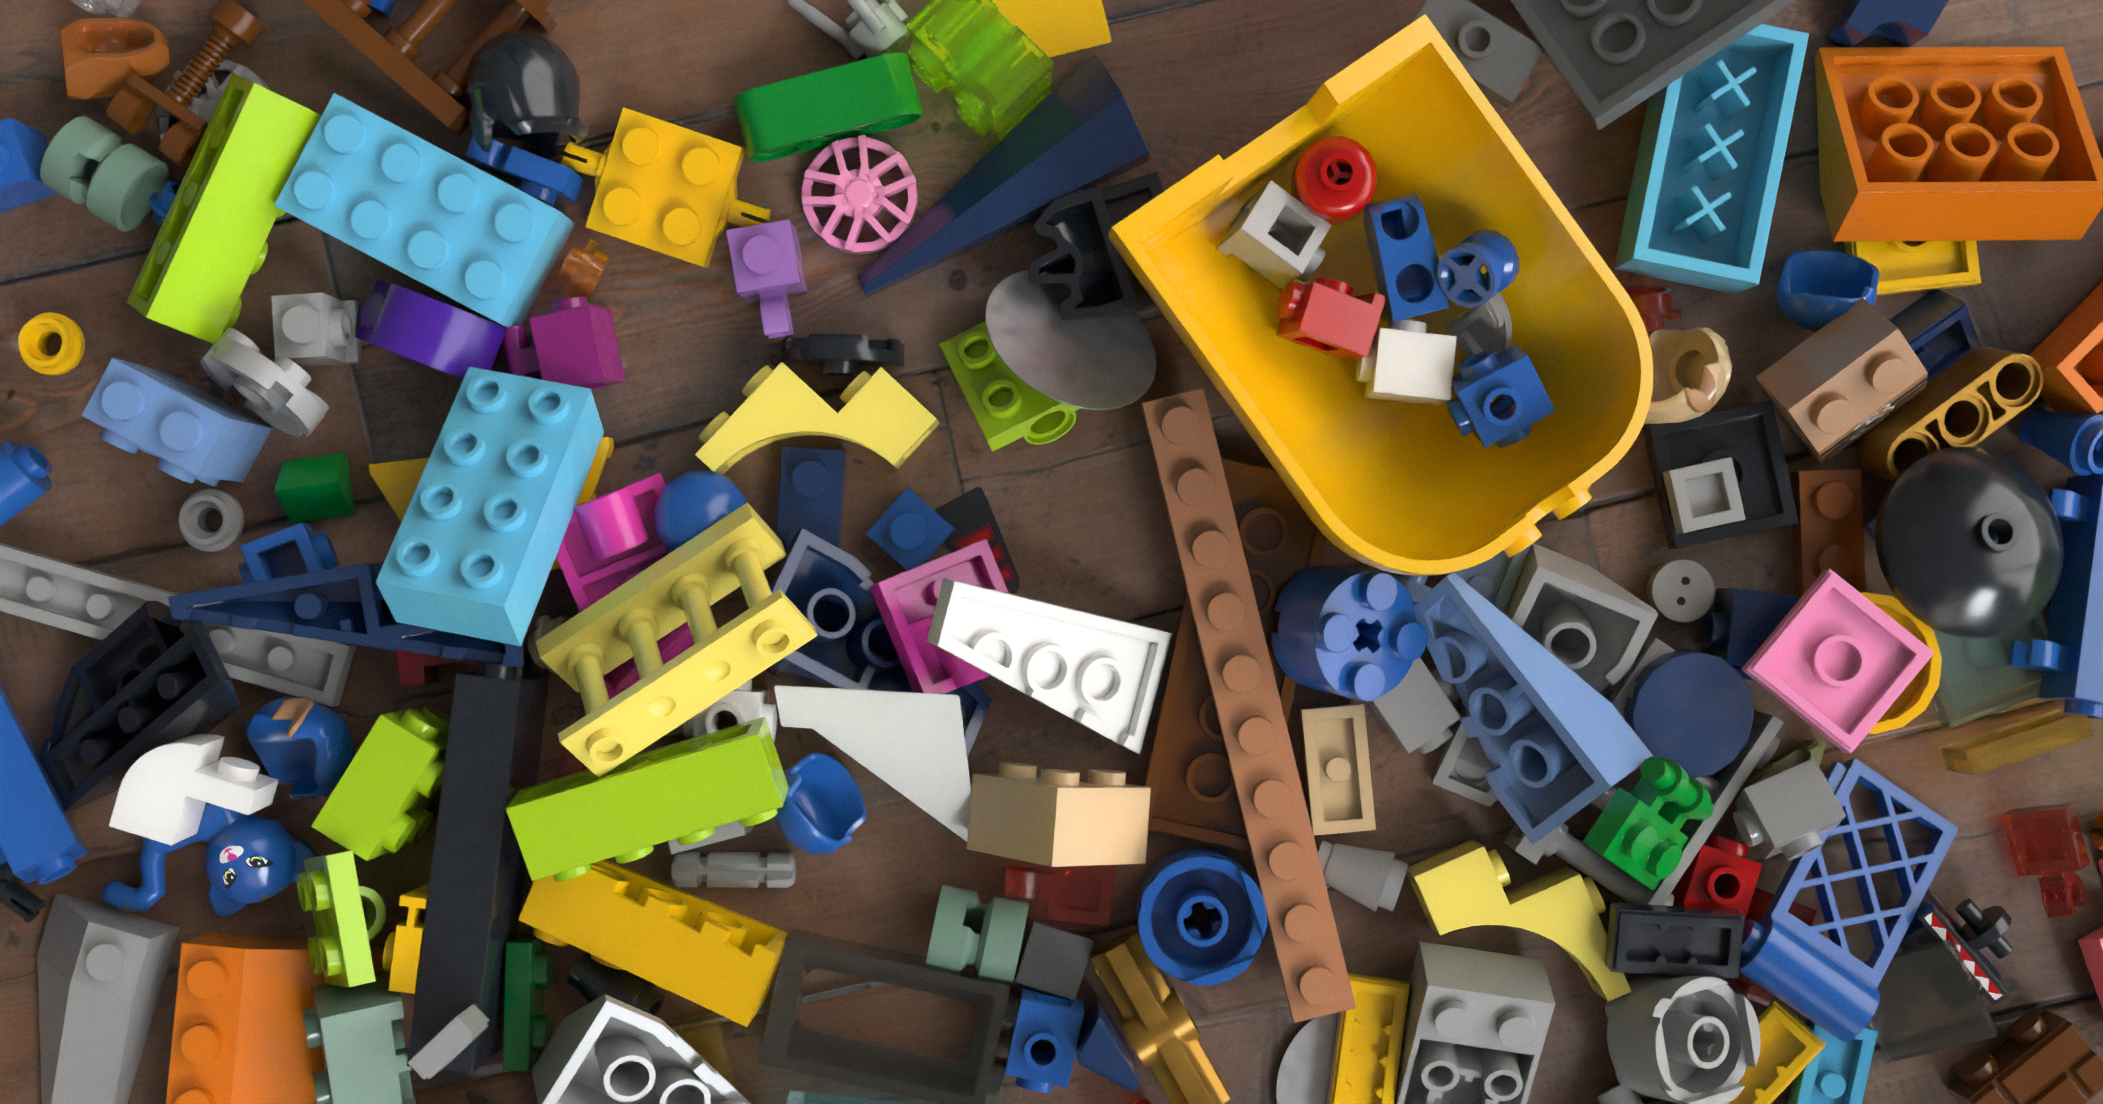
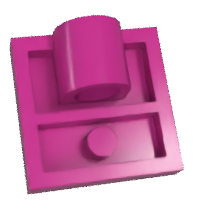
[556,472,669,612]
[869,539,1009,694]

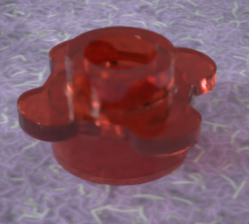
[1624,286,1682,331]

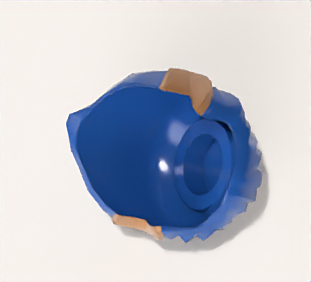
[244,696,355,799]

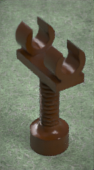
[106,0,265,169]

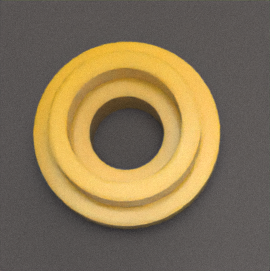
[18,312,85,375]

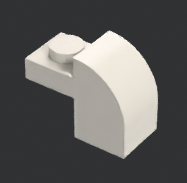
[109,734,279,845]

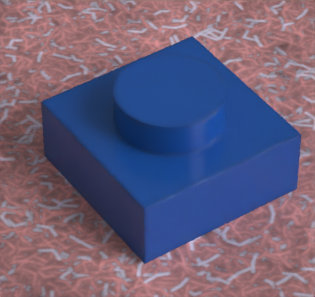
[866,487,956,571]

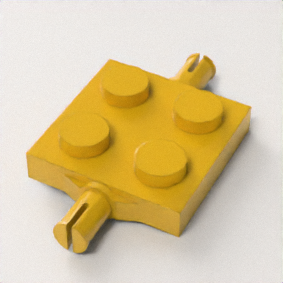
[561,107,771,268]

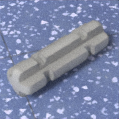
[671,852,796,888]

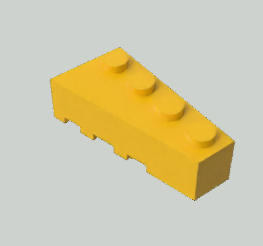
[518,860,791,1027]

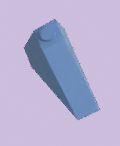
[1414,572,1653,845]

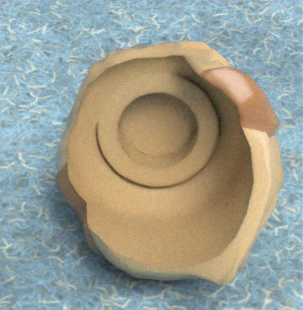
[1644,327,1732,425]

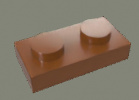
[1790,469,1866,596]

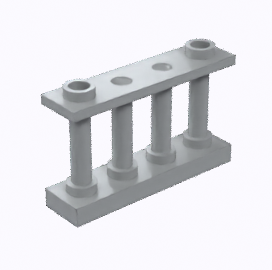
[1503,636,1784,906]

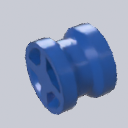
[1437,229,1519,308]

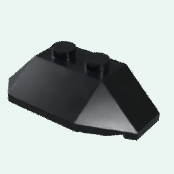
[39,601,240,811]

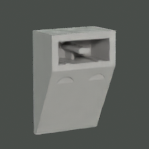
[1394,941,1556,1104]

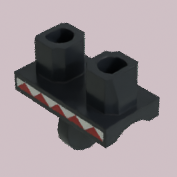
[1899,888,2013,1009]

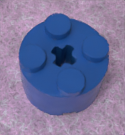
[1272,565,1427,702]
[1135,848,1267,986]

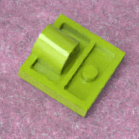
[939,321,1081,452]
[296,850,386,987]

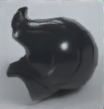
[467,31,589,161]

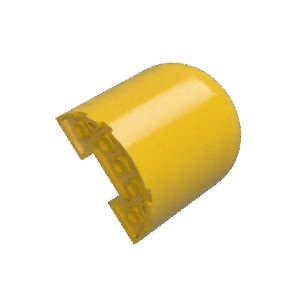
[1108,14,1654,576]

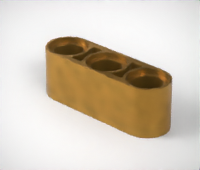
[1856,347,2043,481]

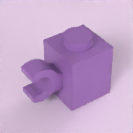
[726,219,808,339]

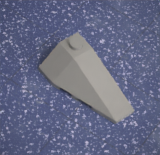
[1431,543,1658,807]
[37,893,180,1104]
[532,995,751,1104]

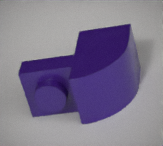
[355,279,507,379]

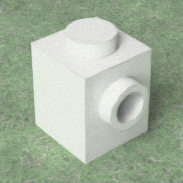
[1356,320,1457,406]

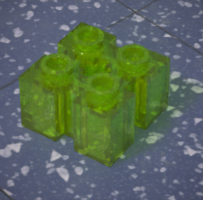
[906,0,1053,142]

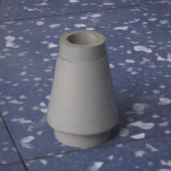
[1318,840,1409,912]

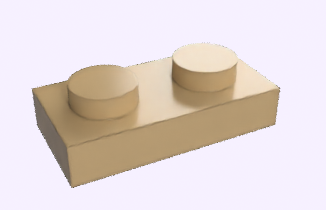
[1299,703,1376,836]

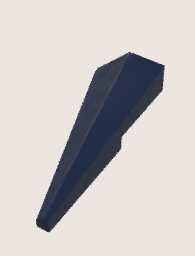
[858,54,1150,298]
[168,561,524,667]

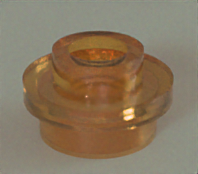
[557,239,610,301]

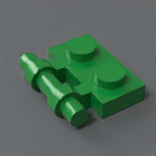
[1583,756,1714,891]

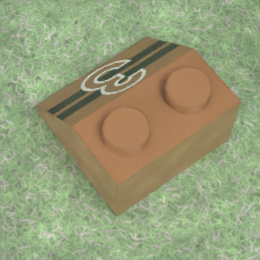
[1755,298,1928,466]

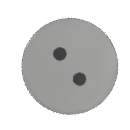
[1646,560,1715,622]

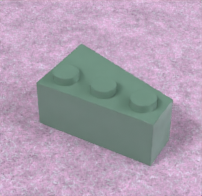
[302,971,416,1104]

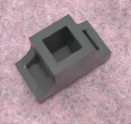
[1412,0,1545,108]

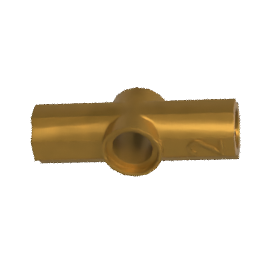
[1090,930,1230,1104]

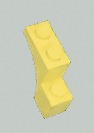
[695,362,940,475]
[1406,839,1631,1002]

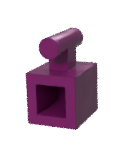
[502,297,626,390]

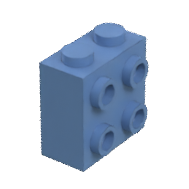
[81,358,272,487]

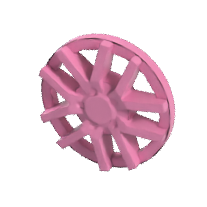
[801,135,918,254]

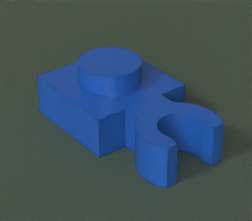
[465,135,585,206]

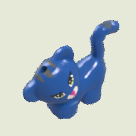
[102,771,317,917]

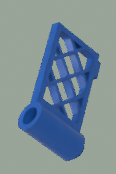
[1739,758,1959,1042]

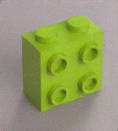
[311,705,450,861]

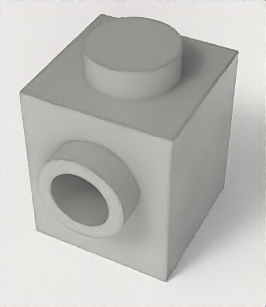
[1366,657,1461,755]
[1733,758,1846,861]

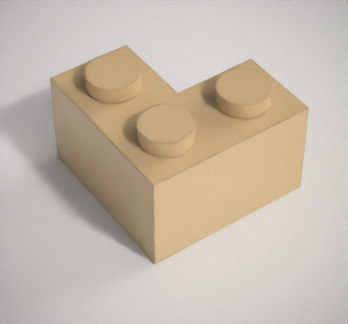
[967,762,1151,867]

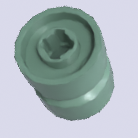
[40,116,169,232]
[926,884,1029,984]

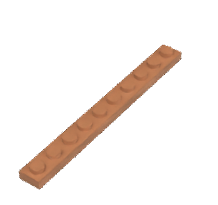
[1141,388,1356,1023]

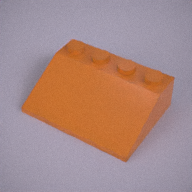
[1815,46,2103,242]
[166,932,391,1104]

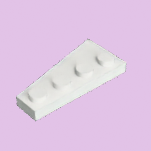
[927,578,1172,754]

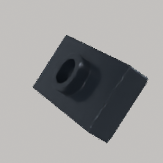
[1605,903,1745,978]

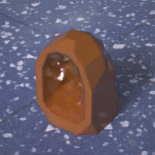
[59,18,170,101]

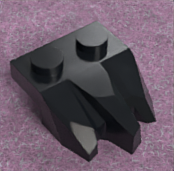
[1028,172,1164,321]

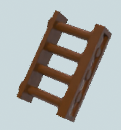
[302,0,557,136]

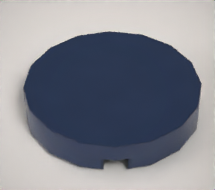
[1624,649,1754,778]

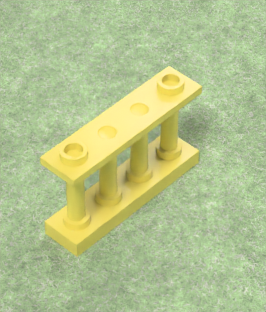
[536,503,818,778]

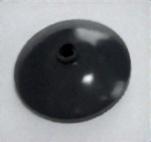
[1875,447,2064,639]

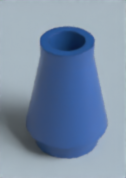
[2019,408,2103,476]

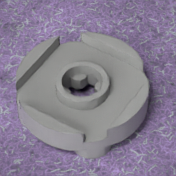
[200,327,329,437]

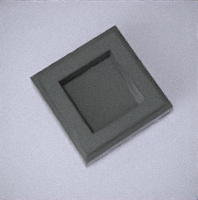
[1015,919,1094,1001]

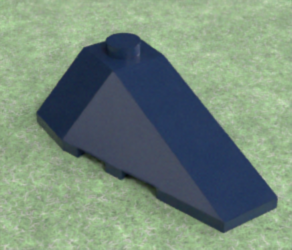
[747,528,992,756]

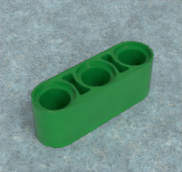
[733,52,924,163]

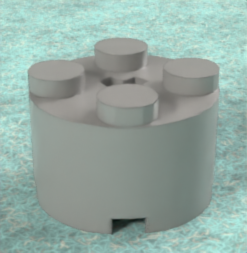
[1605,973,1761,1104]

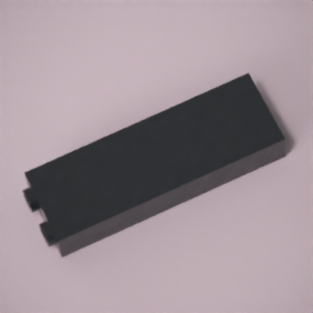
[407,662,550,1074]

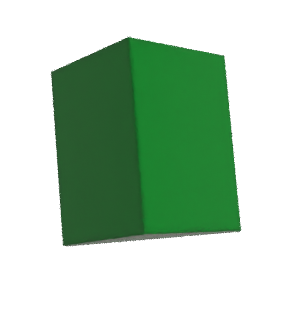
[274,453,356,523]

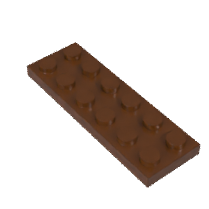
[1144,458,1327,851]

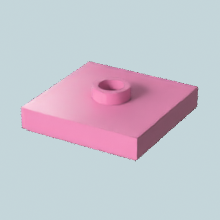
[1741,569,1935,754]

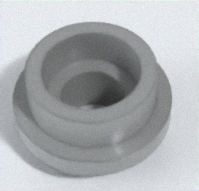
[178,489,244,552]

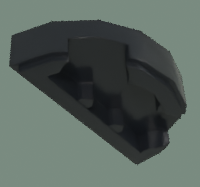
[780,334,905,376]

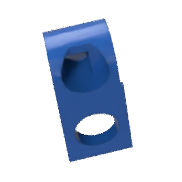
[1363,193,1449,322]

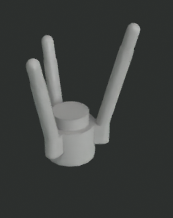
[787,0,911,61]

